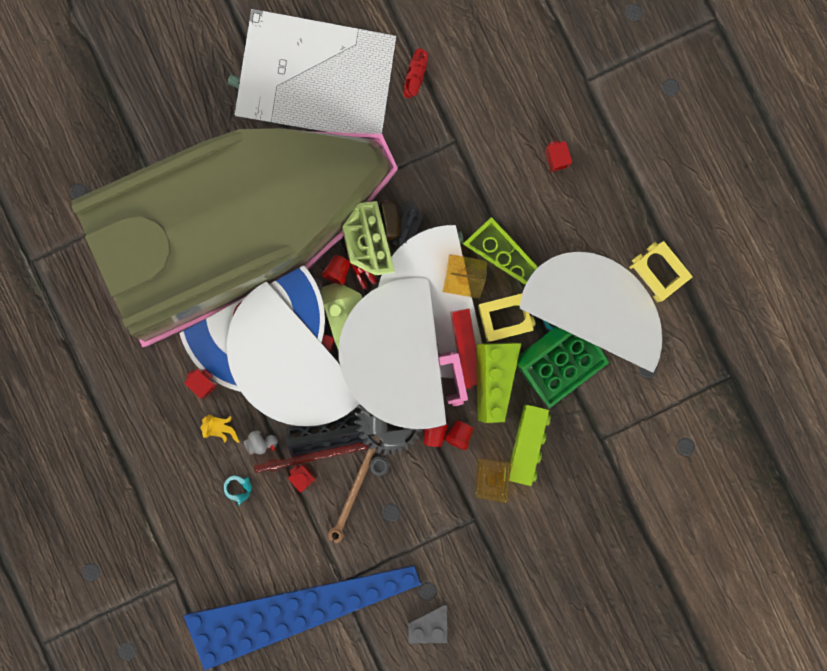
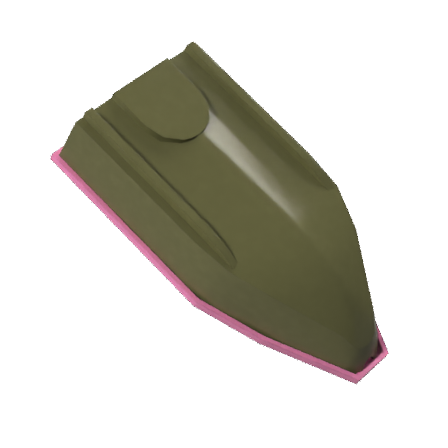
[71,128,398,347]

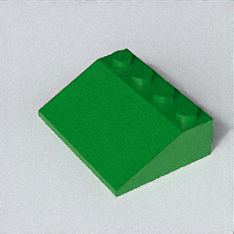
[517,327,609,409]

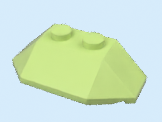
[342,201,395,275]
[320,283,362,350]

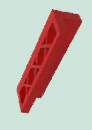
[450,308,477,389]

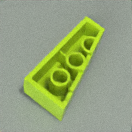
[463,217,538,285]
[476,343,521,423]

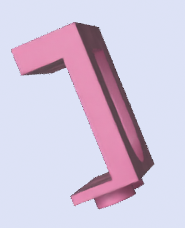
[438,351,468,406]

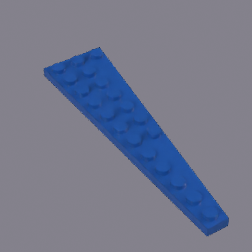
[184,565,421,671]

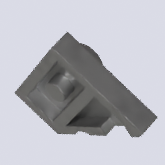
[408,603,447,643]

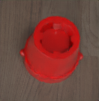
[321,255,351,285]
[444,420,474,451]
[423,422,448,447]

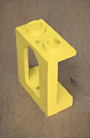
[629,241,692,302]
[478,294,535,342]

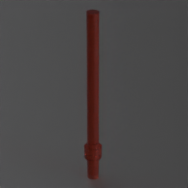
[254,442,368,473]

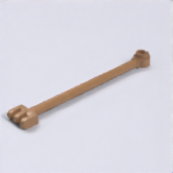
[328,435,380,543]

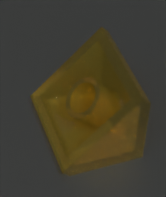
[442,254,487,299]
[475,459,511,503]

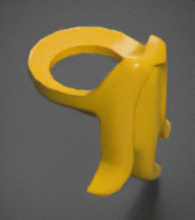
[200,414,240,443]

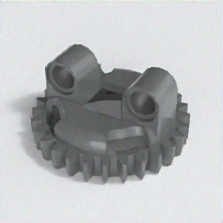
[355,405,423,455]

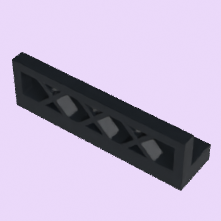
[286,412,366,457]

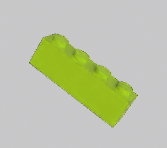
[507,404,551,486]

